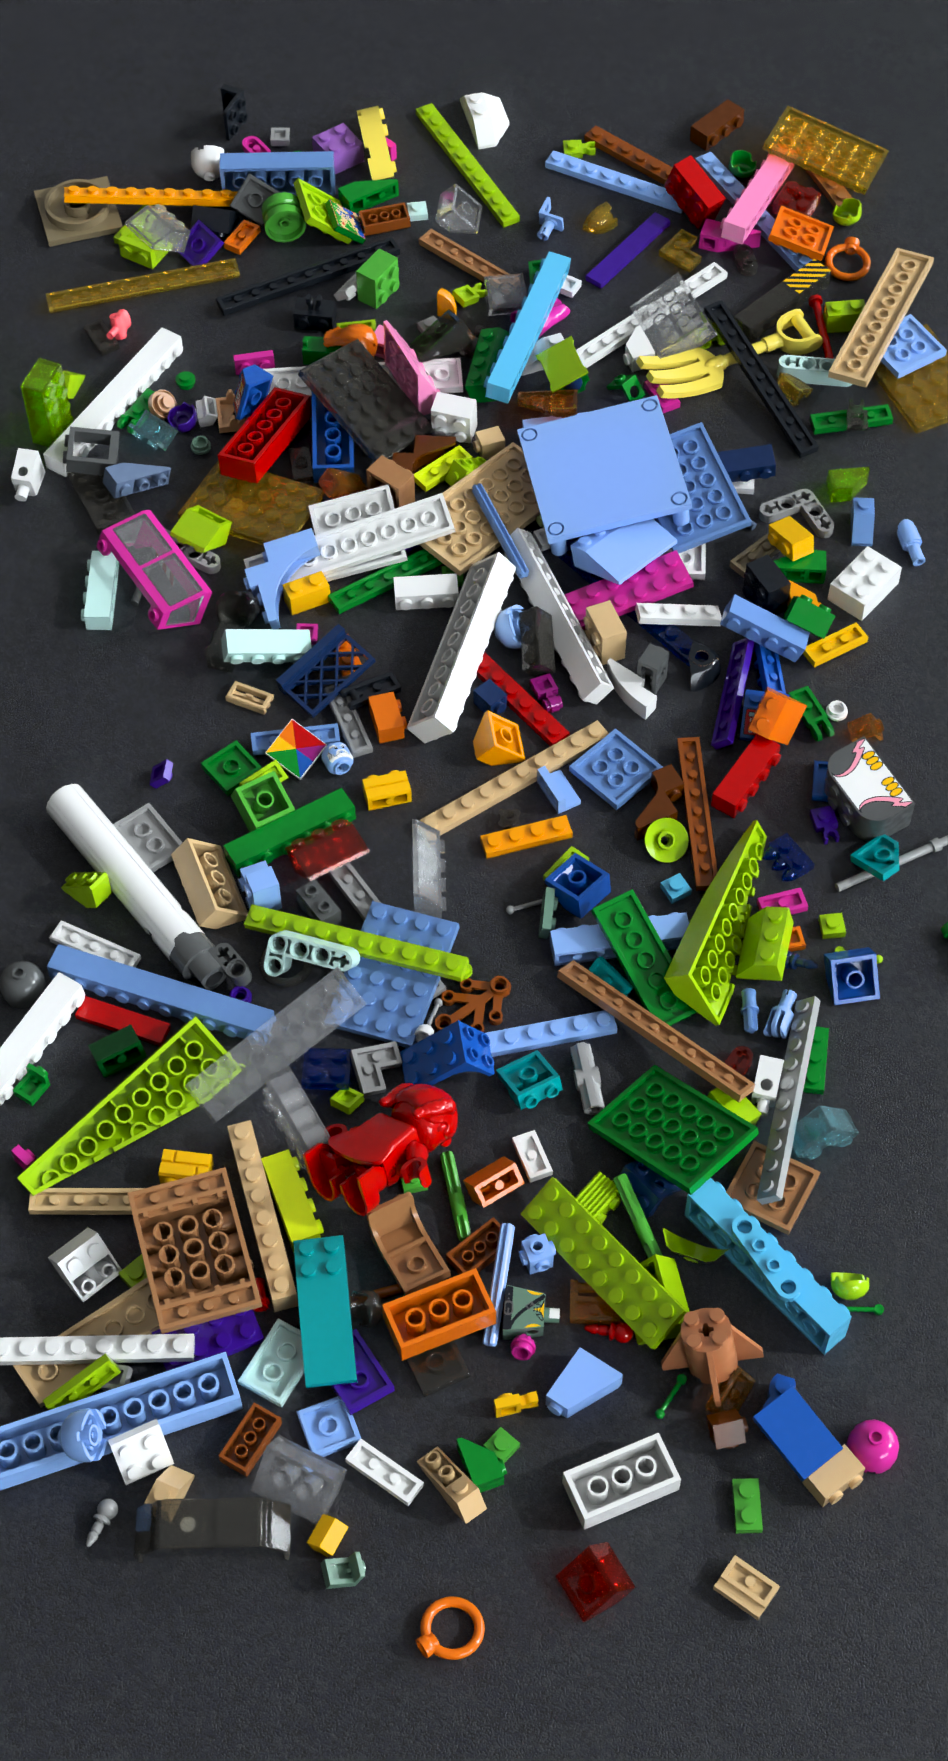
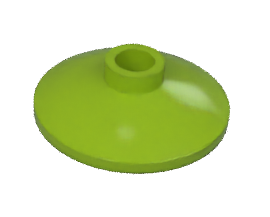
[644,818,689,863]

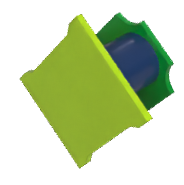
[535,336,590,398]

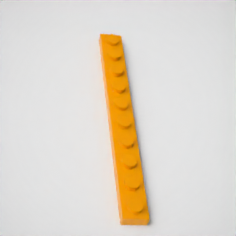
[64,186,237,207]

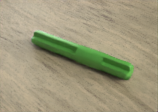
[440,1151,471,1242]
[613,1173,663,1258]

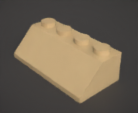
[171,838,248,930]

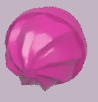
[511,1333,536,1360]

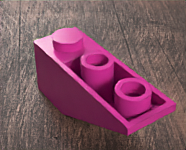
[699,219,762,252]

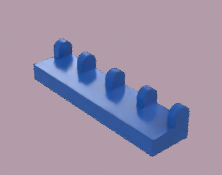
[753,642,786,694]

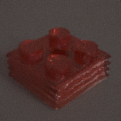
[772,181,822,217]

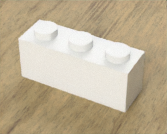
[394,573,459,610]

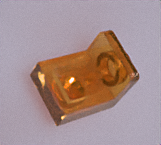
[847,713,884,742]

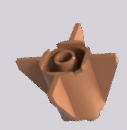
[661,1308,764,1407]

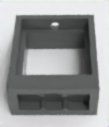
[63,427,120,476]

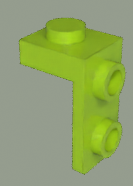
[444,457,487,486]

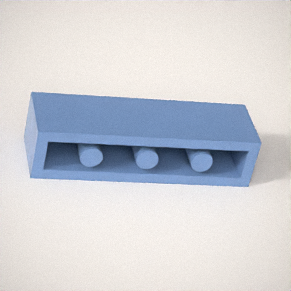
[720,594,810,662]

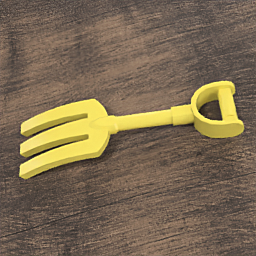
[636,309,823,399]

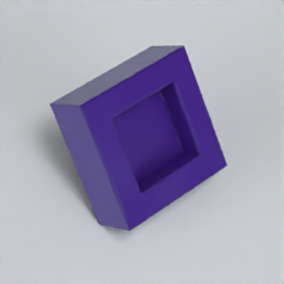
[149,759,173,789]

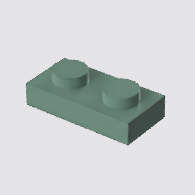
[538,887,558,939]

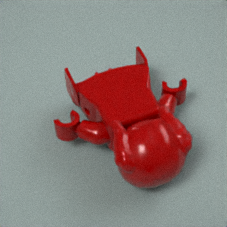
[302,1083,458,1216]

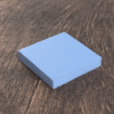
[296,1396,361,1461]

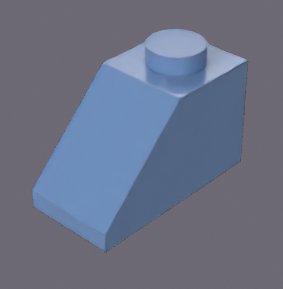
[850,497,875,546]

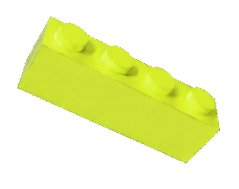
[261,1149,324,1253]

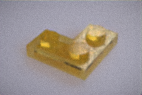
[659,229,702,273]

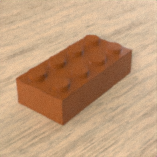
[358,202,411,236]
[446,1217,514,1274]
[219,1402,282,1477]

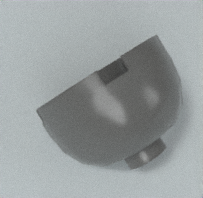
[0,960,47,1009]

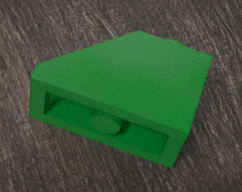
[456,1437,507,1493]

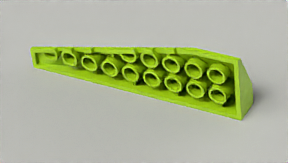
[664,820,767,1026]

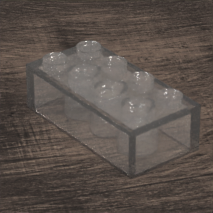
[262,1066,335,1172]

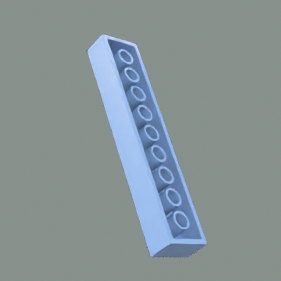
[0,1352,243,1491]

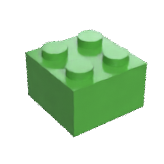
[356,249,400,309]
[231,771,295,832]

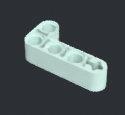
[777,347,852,387]
[264,930,360,977]

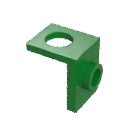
[606,374,646,402]

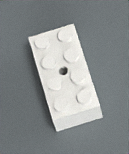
[562,1433,681,1530]

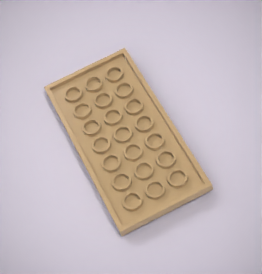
[419,442,540,576]

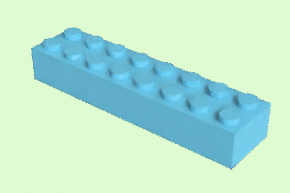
[685,1178,852,1355]

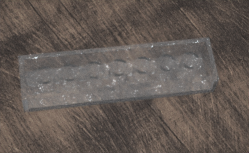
[185,967,366,1124]

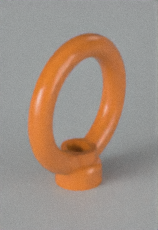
[825,237,871,281]
[415,1596,485,1660]

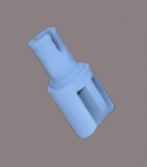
[897,519,926,566]
[763,989,797,1039]

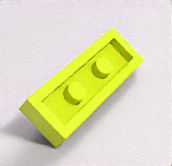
[414,445,472,492]

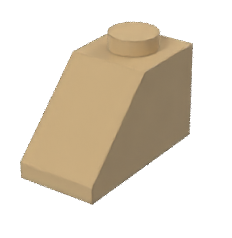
[144,1465,195,1523]

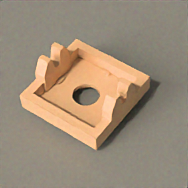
[215,389,250,433]

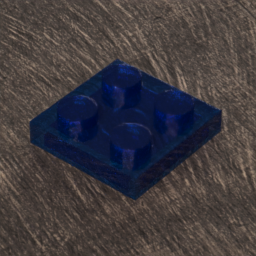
[301,1048,352,1090]

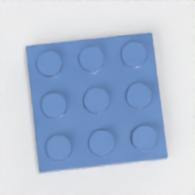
[569,728,663,810]

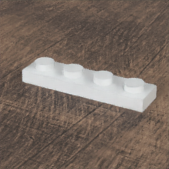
[635,603,722,626]

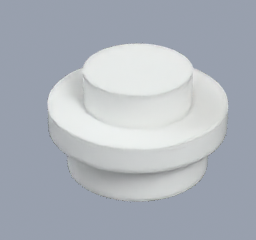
[826,700,848,721]

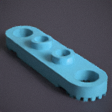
[731,1215,801,1302]

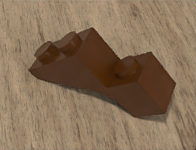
[392,435,456,474]
[634,764,684,841]

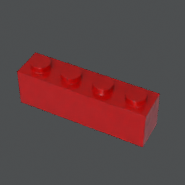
[711,734,781,818]

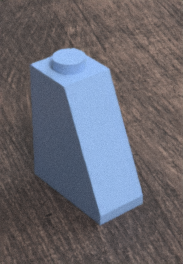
[546,1347,623,1418]

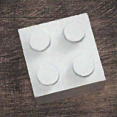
[431,392,477,443]

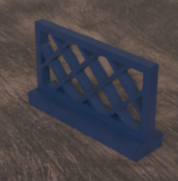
[276,624,376,718]

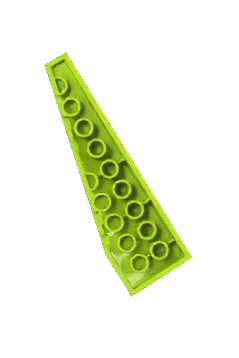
[17,1016,243,1196]

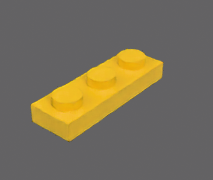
[803,623,868,668]

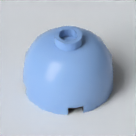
[494,605,535,649]
[58,1408,107,1463]

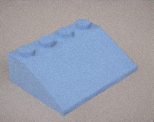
[570,519,677,585]

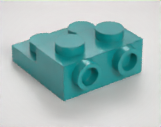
[496,1050,563,1110]

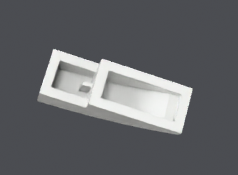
[607,658,657,720]

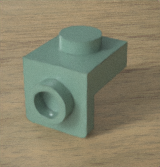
[321,1551,366,1589]

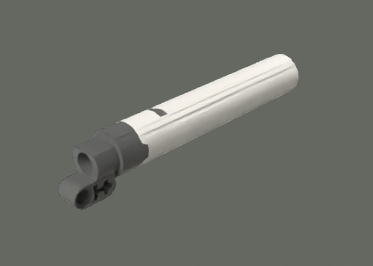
[46,784,252,991]

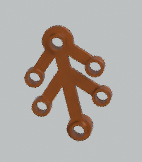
[435,976,511,1032]

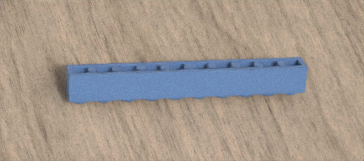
[47,944,275,1045]

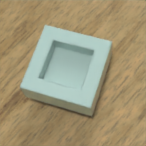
[407,201,428,222]

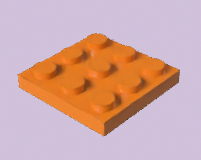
[768,206,834,261]

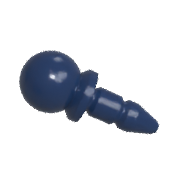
[785,951,818,970]

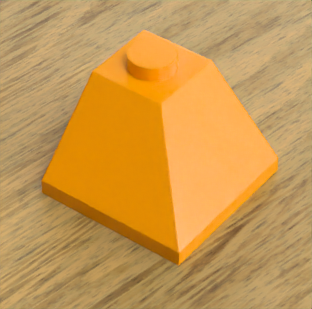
[473,710,525,766]

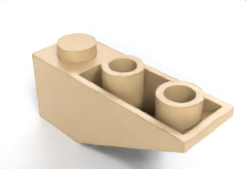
[417,1446,487,1524]

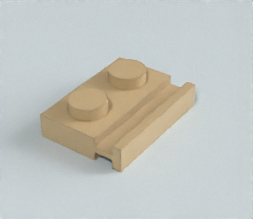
[713,1555,780,1620]

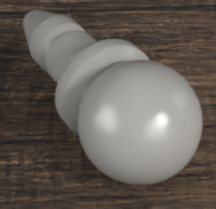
[86,1498,118,1547]

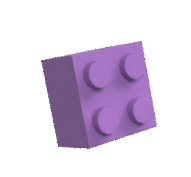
[312,123,364,174]

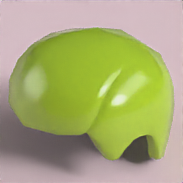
[832,198,862,226]
[831,1272,869,1300]

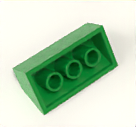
[465,327,510,403]

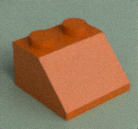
[748,687,807,745]

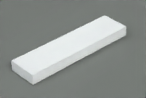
[49,920,141,968]

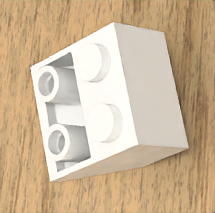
[48,1228,122,1302]

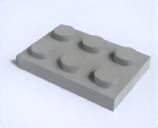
[113,803,182,873]

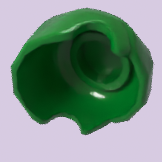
[728,150,757,179]

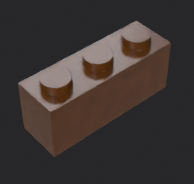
[690,99,744,151]

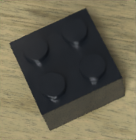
[742,555,791,615]

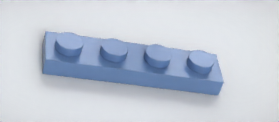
[251,723,340,756]

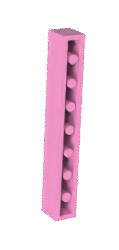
[720,144,798,244]

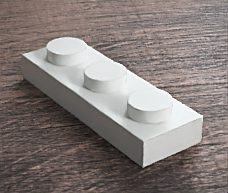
[345,1439,424,1506]

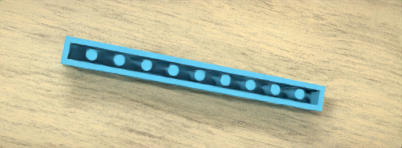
[484,251,571,404]

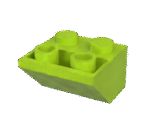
[170,505,232,553]

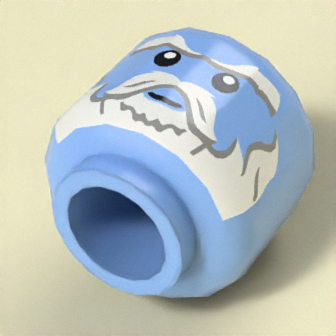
[321,742,353,775]

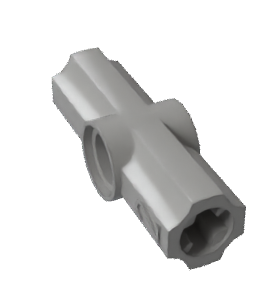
[570,1042,605,1115]

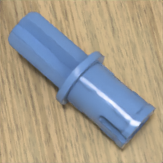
[740,988,759,1034]

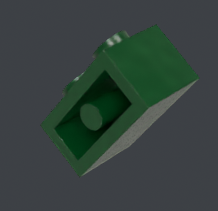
[88,1025,147,1078]

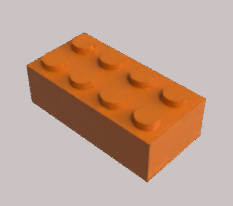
[382,1268,496,1361]

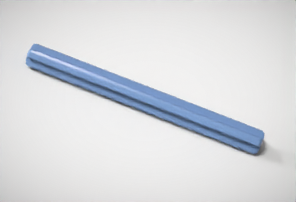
[472,483,529,579]

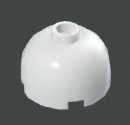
[191,145,224,181]

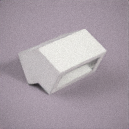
[196,396,218,428]

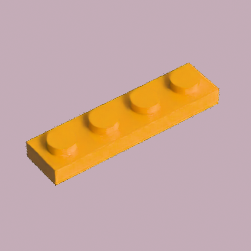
[480,815,573,858]

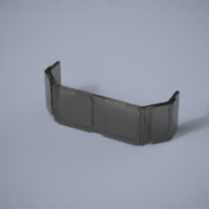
[134,1497,292,1563]

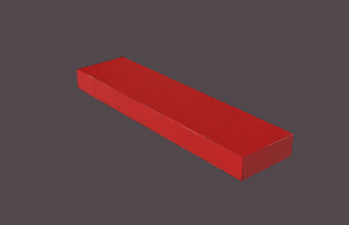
[75,996,171,1046]

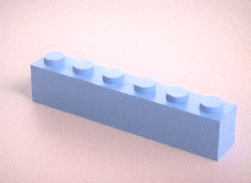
[550,912,689,966]

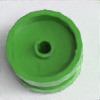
[261,192,306,243]

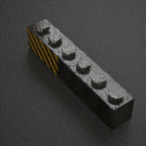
[734,259,831,342]

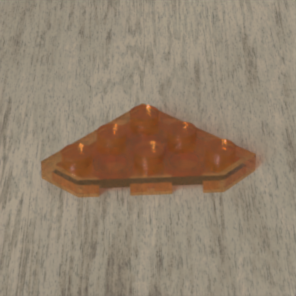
[517,389,578,418]

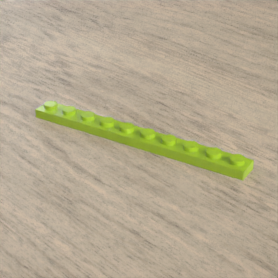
[416,103,520,228]
[244,904,469,982]

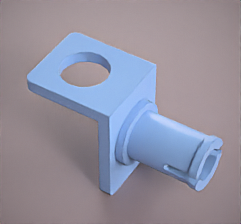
[537,197,564,241]

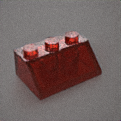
[286,819,370,882]

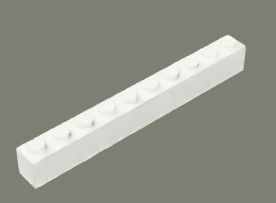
[43,328,183,477]
[504,528,614,705]

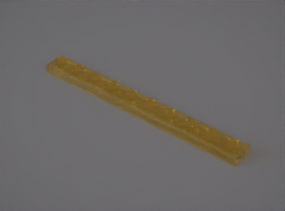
[45,258,240,313]

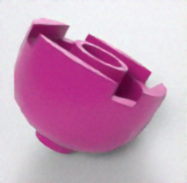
[847,1419,899,1474]

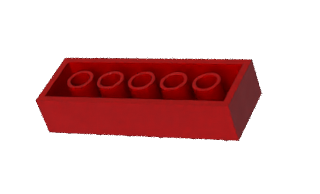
[218,387,312,484]

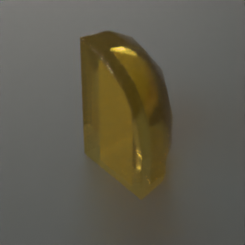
[583,201,618,234]
[778,372,813,406]

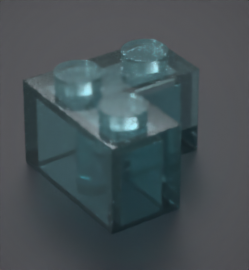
[792,1105,859,1159]

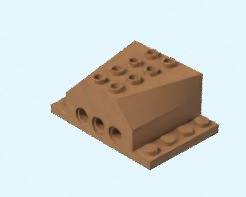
[127,1167,262,1334]

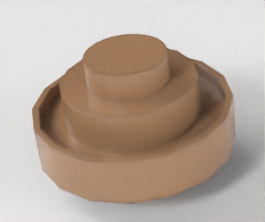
[148,390,177,420]

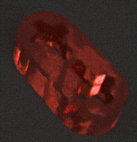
[725,1046,753,1076]

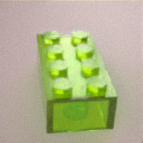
[21,358,73,447]

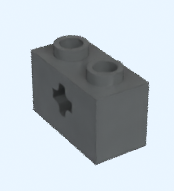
[637,643,669,695]
[296,879,342,926]

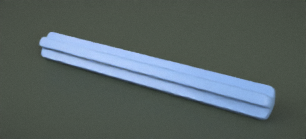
[482,1223,515,1347]

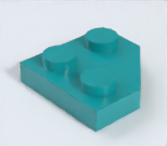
[850,834,899,881]

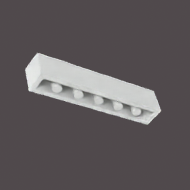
[0,972,85,1105]

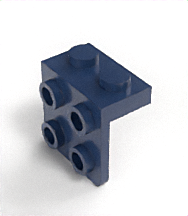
[619,1160,682,1219]

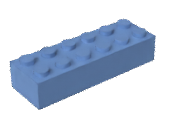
[219,151,335,196]

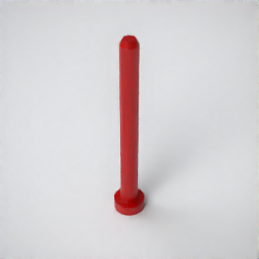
[808,295,834,359]

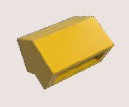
[307,1514,348,1557]

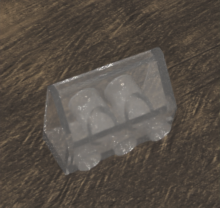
[125,204,191,253]
[251,1435,347,1524]

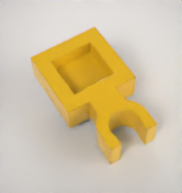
[494,1391,539,1418]

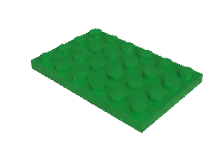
[587,1065,759,1195]

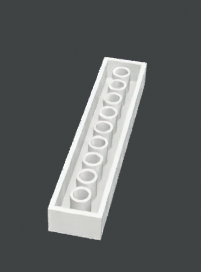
[407,552,516,743]

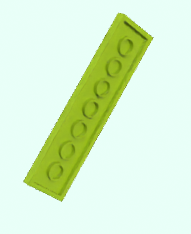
[521,1177,688,1350]

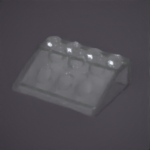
[630,273,718,359]

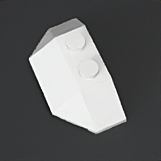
[460,92,509,150]

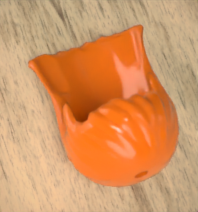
[323,324,378,364]

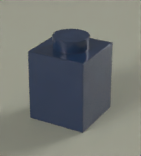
[473,679,507,714]

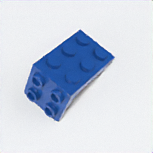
[400,1021,495,1086]

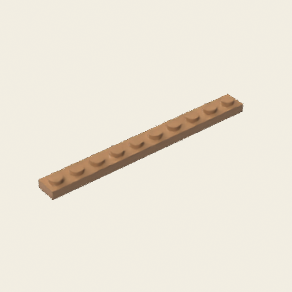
[557,960,755,1102]

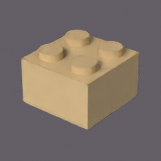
[583,600,627,665]

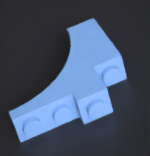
[243,528,320,630]

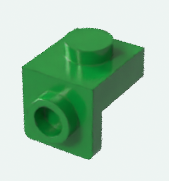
[13,1063,50,1106]

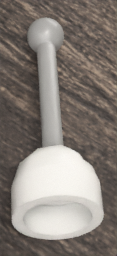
[414,998,443,1042]

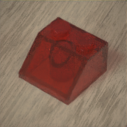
[556,1542,636,1622]

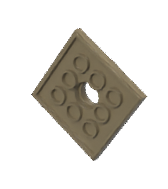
[34,176,123,247]

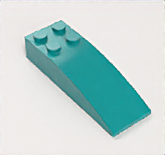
[293,1235,357,1388]

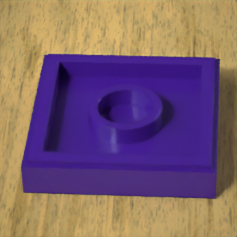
[174,220,224,272]

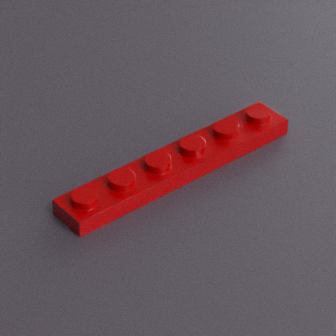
[476,653,570,747]

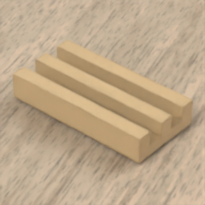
[225,681,274,715]

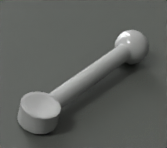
[506,899,542,914]

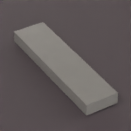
[323,684,373,758]

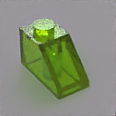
[826,467,870,502]

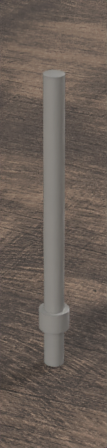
[835,835,948,892]

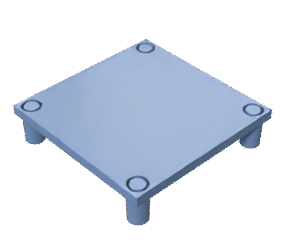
[517,395,692,556]

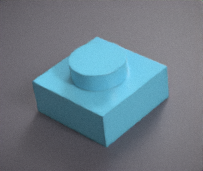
[660,873,692,904]

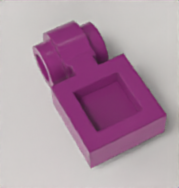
[530,673,563,713]

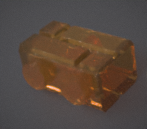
[318,468,368,499]

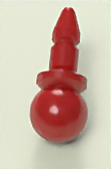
[584,1322,633,1343]

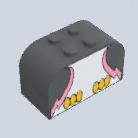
[824,736,915,842]

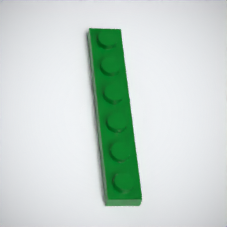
[328,549,443,614]

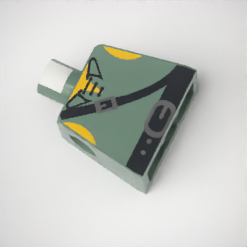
[503,1285,560,1340]

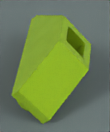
[61,872,112,908]

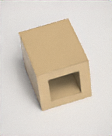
[473,426,505,459]

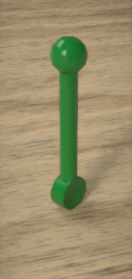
[846,1304,884,1315]
[655,1374,687,1419]

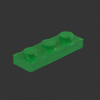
[803,1027,829,1095]

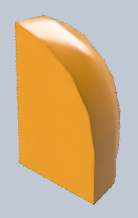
[437,288,457,321]

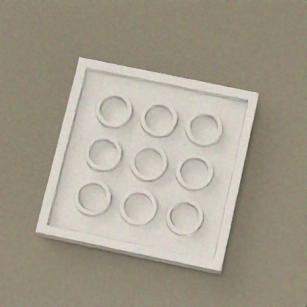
[308,484,408,582]

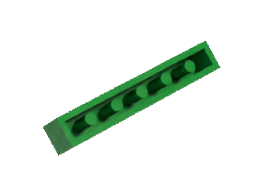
[223,788,356,877]

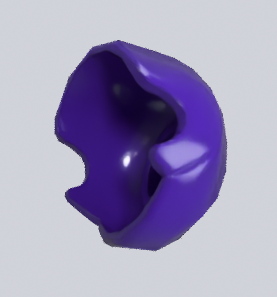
[167,402,198,433]

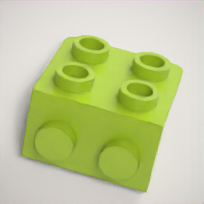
[118,231,172,269]

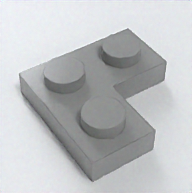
[349,1041,402,1097]

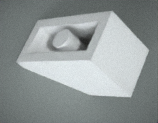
[623,325,655,372]

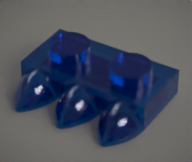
[762,833,815,882]

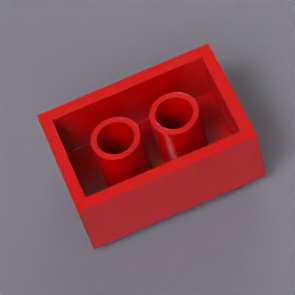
[664,155,726,229]

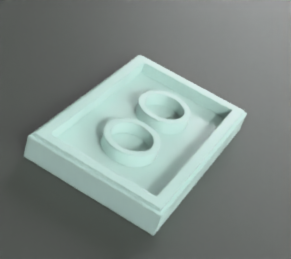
[238,1318,304,1408]

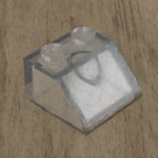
[436,184,482,234]
[484,273,527,316]

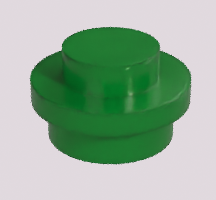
[176,371,196,390]

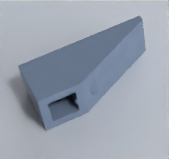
[103,463,171,499]

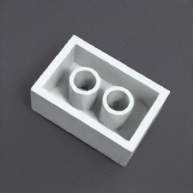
[827,546,902,621]

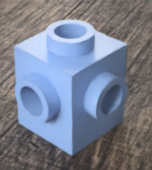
[518,1233,556,1275]

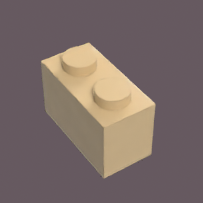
[802,1444,865,1507]

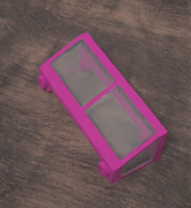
[96,510,212,630]

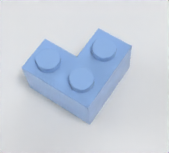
[238,860,282,910]

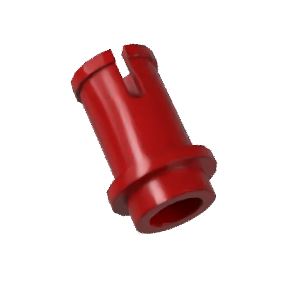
[253,1278,270,1312]

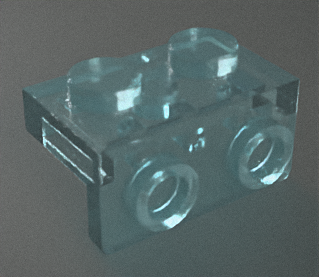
[128,410,178,451]

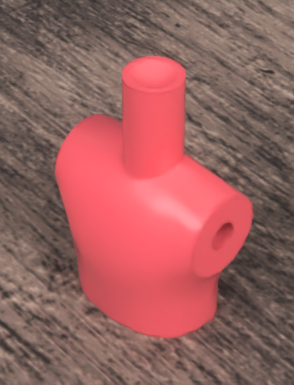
[106,309,131,340]

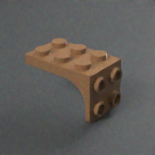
[367,1192,451,1295]

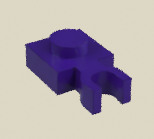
[809,806,840,845]

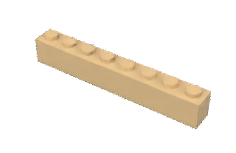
[227,1120,298,1312]

